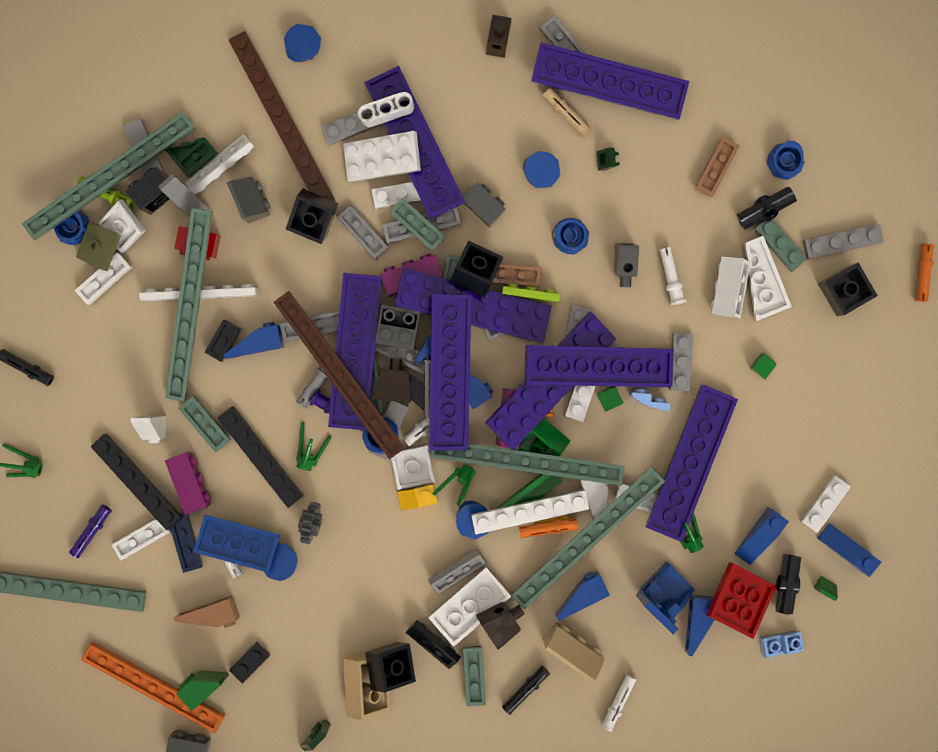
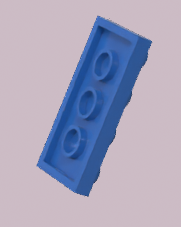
[193,514,280,573]

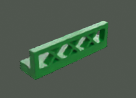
[495,474,563,509]

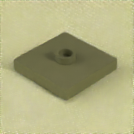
[76,222,121,271]

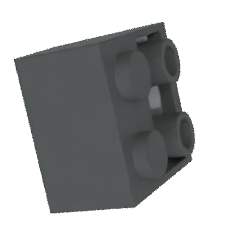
[375,304,420,351]

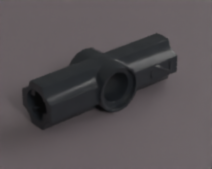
[736,187,797,229]
[775,554,801,615]

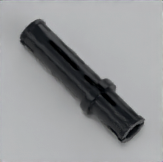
[0,349,54,386]
[502,665,550,715]

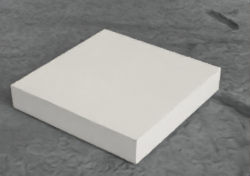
[98,199,146,254]
[391,445,435,490]

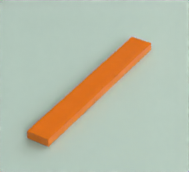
[81,642,225,733]

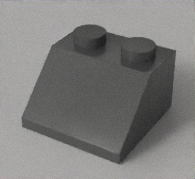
[226,177,271,224]

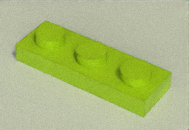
[502,283,560,303]

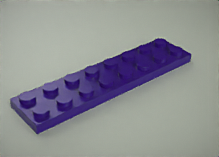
[531,42,689,120]
[364,66,465,220]
[394,268,552,344]
[328,273,382,431]
[429,294,472,450]
[485,312,616,450]
[524,345,674,387]
[645,385,738,542]

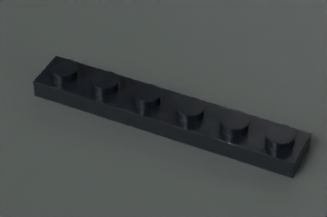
[217,406,304,508]
[91,434,182,531]

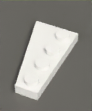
[744,236,792,321]

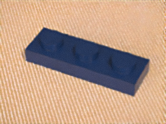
[171,513,203,573]

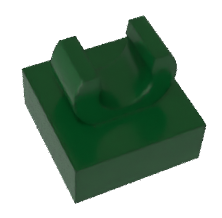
[597,148,620,171]

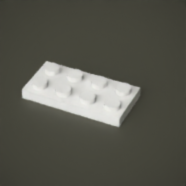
[343,131,421,182]
[428,567,511,647]

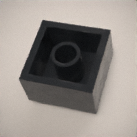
[125,167,170,215]
[286,189,339,244]
[449,240,503,298]
[818,262,878,316]
[365,642,416,693]

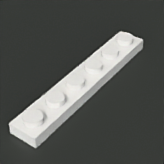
[139,284,259,302]
[471,489,589,534]

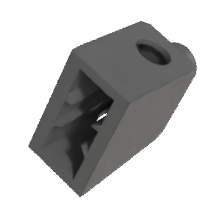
[615,243,639,287]

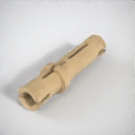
[542,87,591,137]

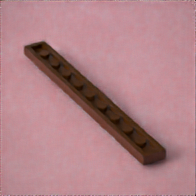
[229,31,336,202]
[273,291,405,460]

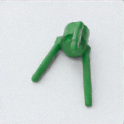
[296,422,331,471]
[0,444,43,478]
[433,465,476,506]
[680,513,704,553]

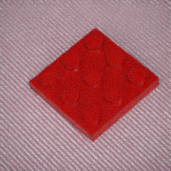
[706,562,777,639]

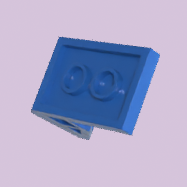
[636,561,695,634]

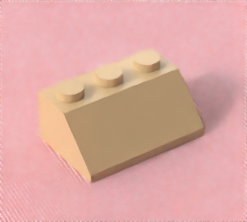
[543,622,605,684]
[343,654,391,720]

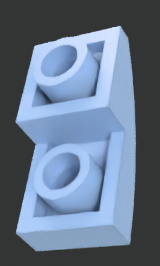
[630,389,670,411]
[760,631,805,658]

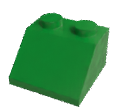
[514,418,571,456]
[176,671,229,711]

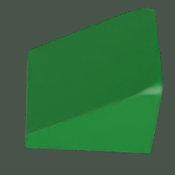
[750,353,777,380]
[597,386,624,412]
[814,576,838,601]

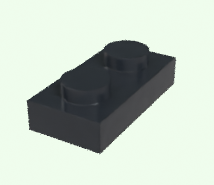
[205,319,241,362]
[229,642,270,684]

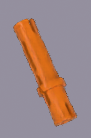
[915,243,935,302]
[519,517,579,539]

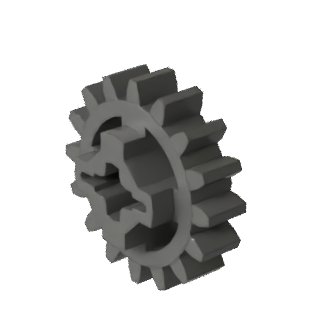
[298,502,323,544]

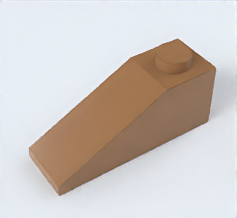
[174,596,240,628]

